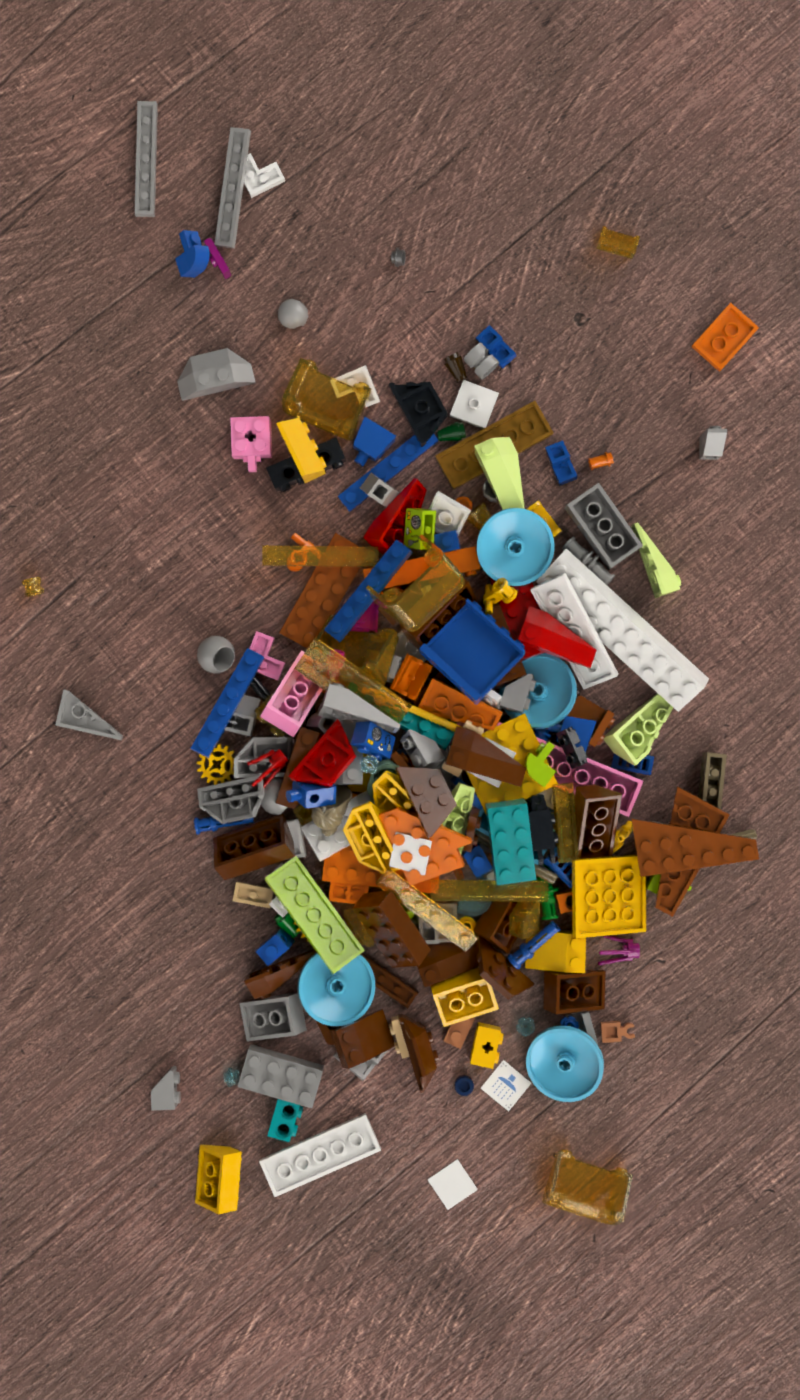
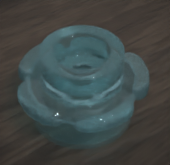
[360,755,379,774]
[516,1017,535,1036]
[224,1068,239,1087]

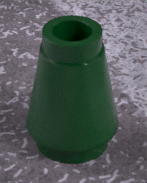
[437,422,466,442]

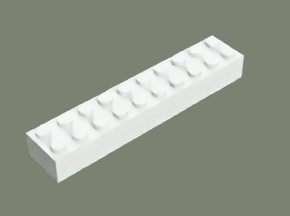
[536,548,709,712]

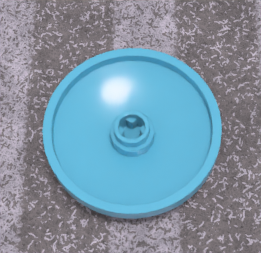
[476,508,554,586]
[499,653,577,729]
[298,953,375,1026]
[526,1026,604,1102]

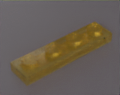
[552,783,579,863]

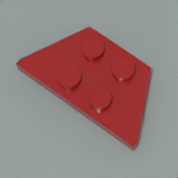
[288,719,356,787]

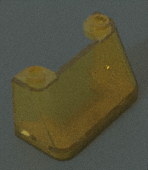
[282,358,372,440]
[309,615,399,689]
[542,1149,633,1226]

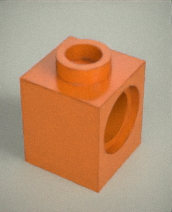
[555,889,572,914]

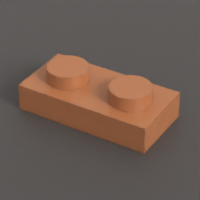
[443,1017,476,1049]

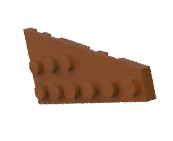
[655,786,730,917]
[631,818,759,877]

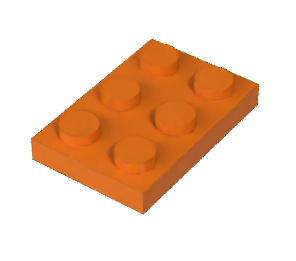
[691,303,759,372]

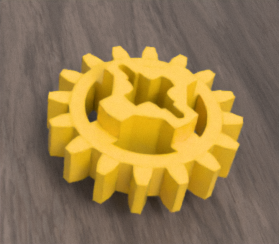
[196,744,235,785]

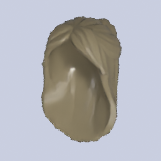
[311,785,352,837]

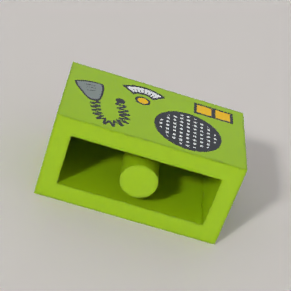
[404,508,436,550]

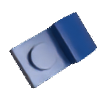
[175,230,210,278]

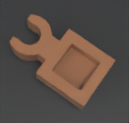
[600,1021,635,1043]

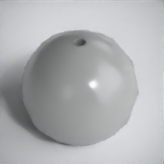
[197,636,235,674]
[261,777,287,815]

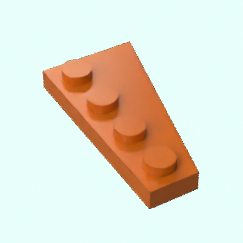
[418,677,503,731]

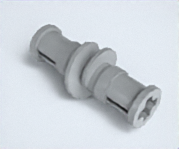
[562,536,615,585]

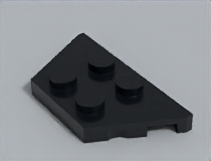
[388,382,448,447]

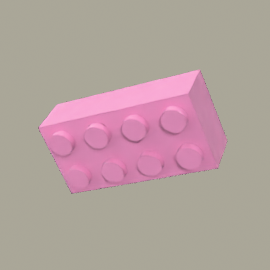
[260,650,329,737]

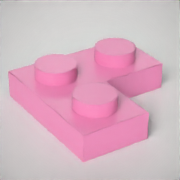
[249,631,285,681]

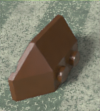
[398,1014,439,1093]

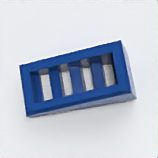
[611,753,654,775]
[543,845,572,888]

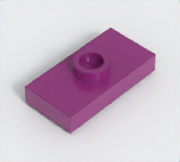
[204,238,231,280]

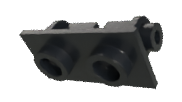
[556,726,588,769]

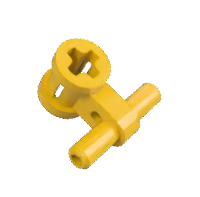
[483,578,517,614]
[613,821,632,853]

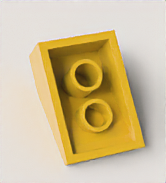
[525,929,586,973]

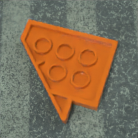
[379,807,473,886]

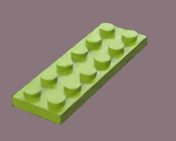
[264,856,365,974]

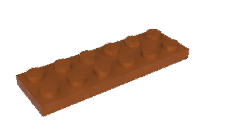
[279,533,368,652]

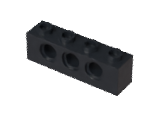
[266,437,346,493]

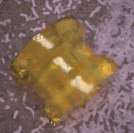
[22,577,44,597]

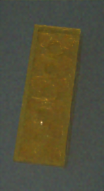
[294,637,412,734]

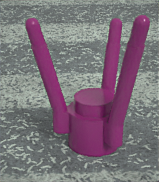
[598,935,640,965]

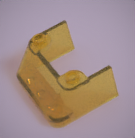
[366,534,465,632]

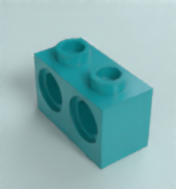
[267,1099,303,1142]

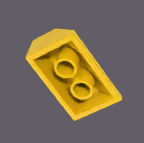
[276,418,327,483]
[431,968,499,1027]
[195,1145,242,1215]

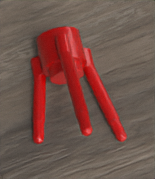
[247,749,289,788]

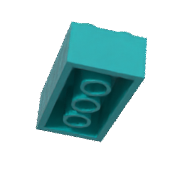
[485,798,536,885]

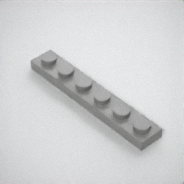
[135,101,158,217]
[214,127,251,249]

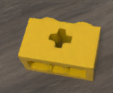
[469,1022,504,1069]

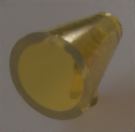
[466,502,499,531]

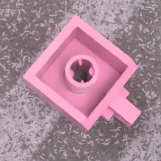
[231,416,272,472]

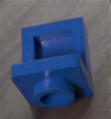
[433,530,461,554]

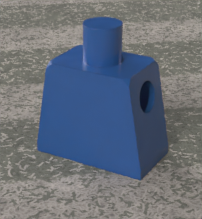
[353,417,396,467]
[547,716,596,753]
[286,781,337,808]
[462,843,493,879]
[255,928,295,966]

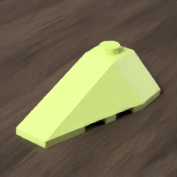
[474,437,525,510]
[631,522,681,598]
[604,693,673,766]
[442,783,475,854]

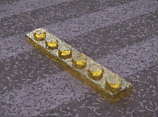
[262,545,378,567]
[376,868,478,952]
[431,880,549,902]

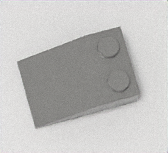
[240,992,307,1041]

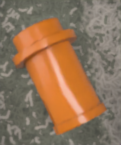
[588,452,614,470]

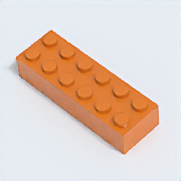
[322,845,440,894]

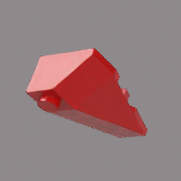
[363,478,427,554]
[518,606,597,668]

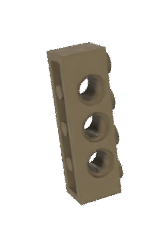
[698,752,727,809]

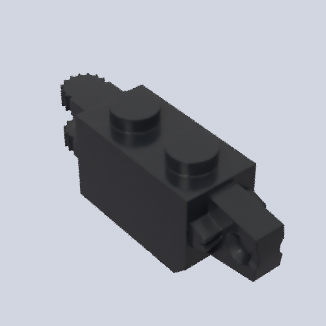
[528,794,558,865]

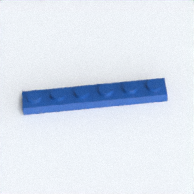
[338,434,439,512]
[324,539,413,642]
[191,648,265,758]

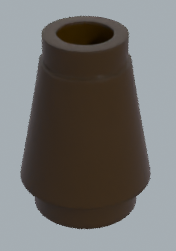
[444,352,467,383]

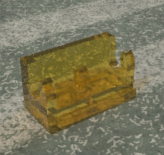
[596,226,640,259]

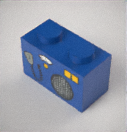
[351,721,396,761]

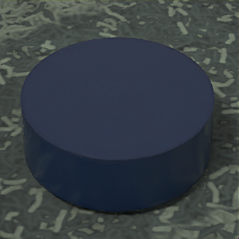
[454,1075,474,1096]

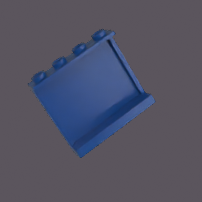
[419,599,525,705]

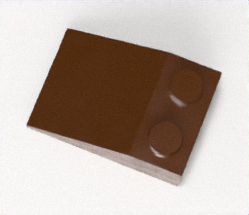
[543,970,606,1014]
[330,1009,395,1069]

